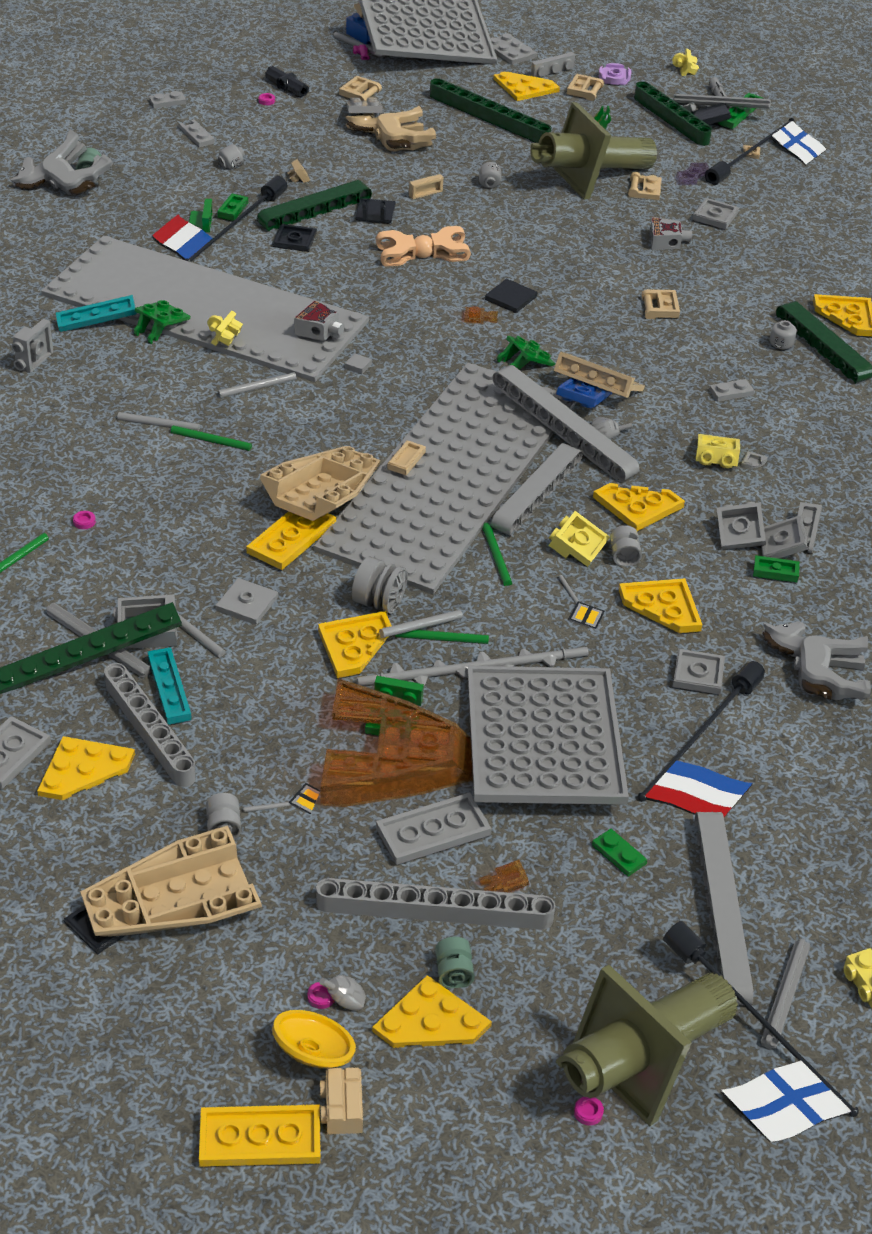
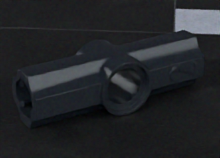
[265,66,309,98]

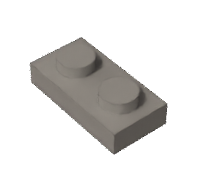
[149,91,186,109]
[709,379,755,402]

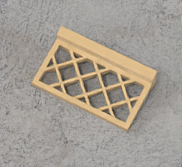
[554,352,645,397]

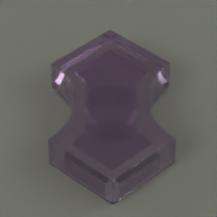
[676,162,709,185]

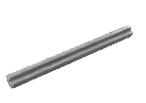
[674,94,771,109]
[46,603,151,678]

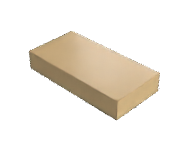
[409,174,443,199]
[387,440,426,476]

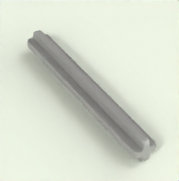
[761,939,810,1050]

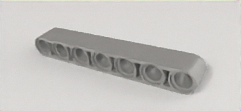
[491,443,583,536]
[104,663,196,787]

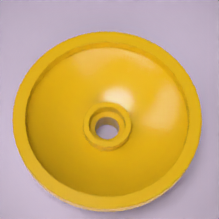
[272,1010,356,1068]

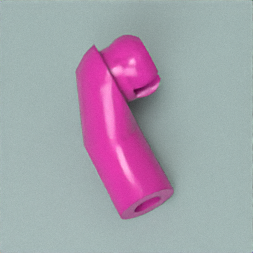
[353,44,369,60]

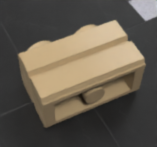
[320,1067,363,1134]

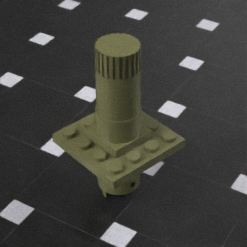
[530,102,657,200]
[555,965,738,1126]

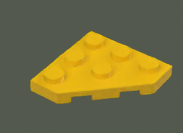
[493,72,560,101]
[813,294,872,337]
[593,483,685,531]
[619,578,702,633]
[318,611,392,678]
[37,736,135,800]
[372,975,492,1048]

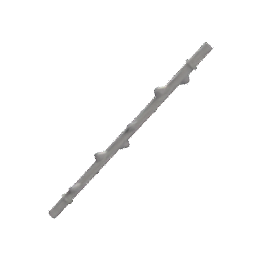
[356,647,589,687]

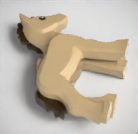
[346,106,436,152]

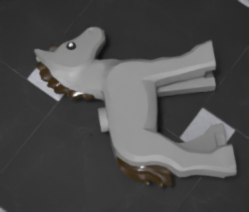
[10,129,113,195]
[762,621,871,700]

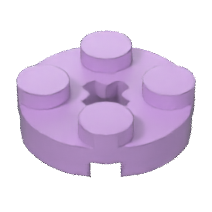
[599,63,631,85]

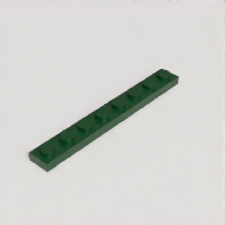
[0,602,182,694]

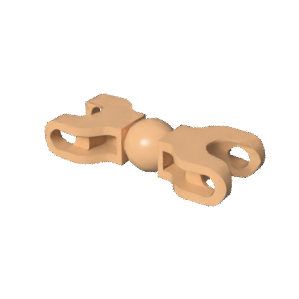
[375,226,471,266]

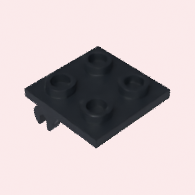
[355,198,396,223]

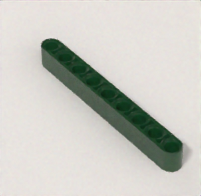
[430,78,551,143]

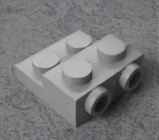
[11,319,53,373]
[717,502,766,549]

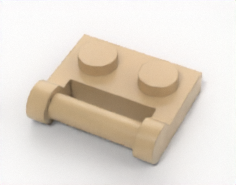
[567,74,604,101]
[339,76,382,101]
[628,172,662,200]
[641,289,680,319]

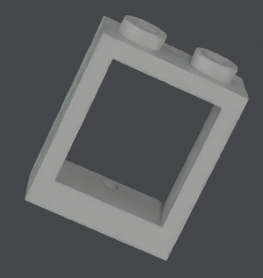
[114,594,177,649]

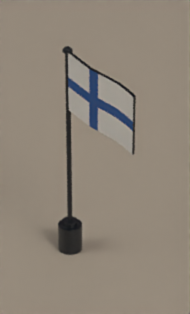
[705,118,826,185]
[663,921,859,1142]

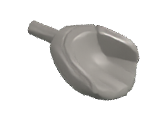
[591,417,633,439]
[319,975,366,1011]

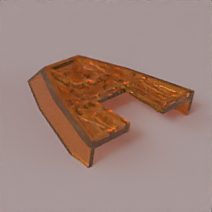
[320,678,473,807]

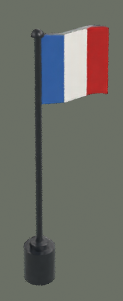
[152,176,288,262]

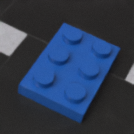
[556,378,612,408]

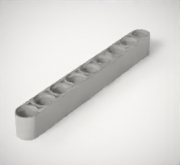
[492,365,639,482]
[695,812,753,1005]
[316,878,555,930]

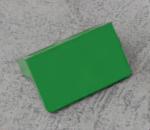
[189,199,213,233]

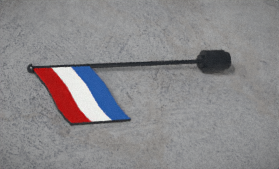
[637,661,765,817]

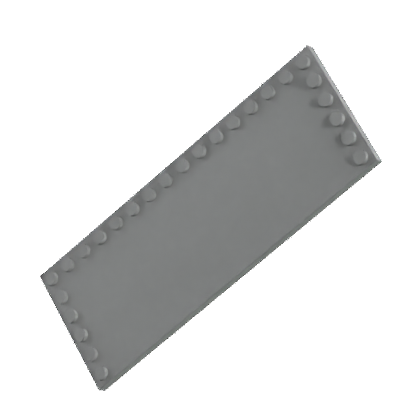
[41,235,369,382]

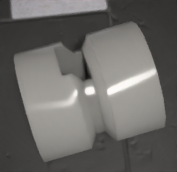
[610,525,642,566]
[206,793,241,840]

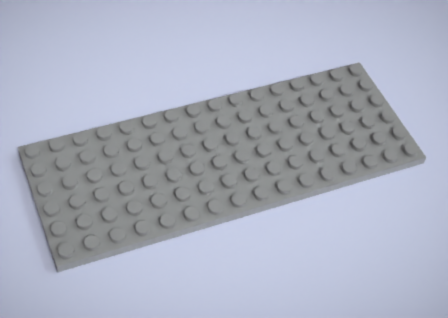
[314,363,577,594]

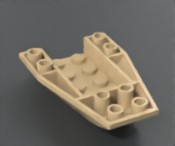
[260,446,380,521]
[80,826,262,936]

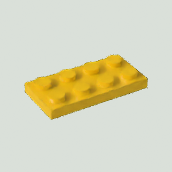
[246,511,336,570]
[199,1105,320,1167]

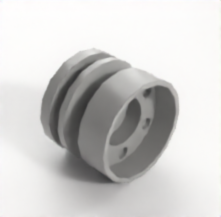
[352,556,408,614]

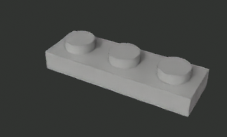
[531,52,575,77]

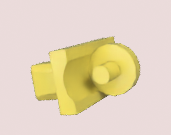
[672,48,699,76]
[207,310,243,346]

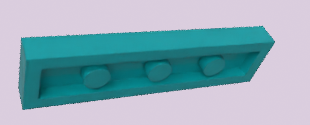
[56,295,137,332]
[147,647,192,725]

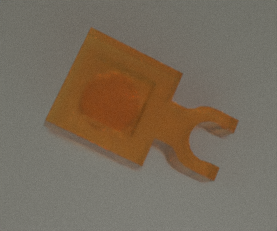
[464,306,498,324]
[479,860,530,893]

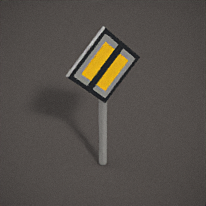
[559,575,605,629]
[243,783,321,814]

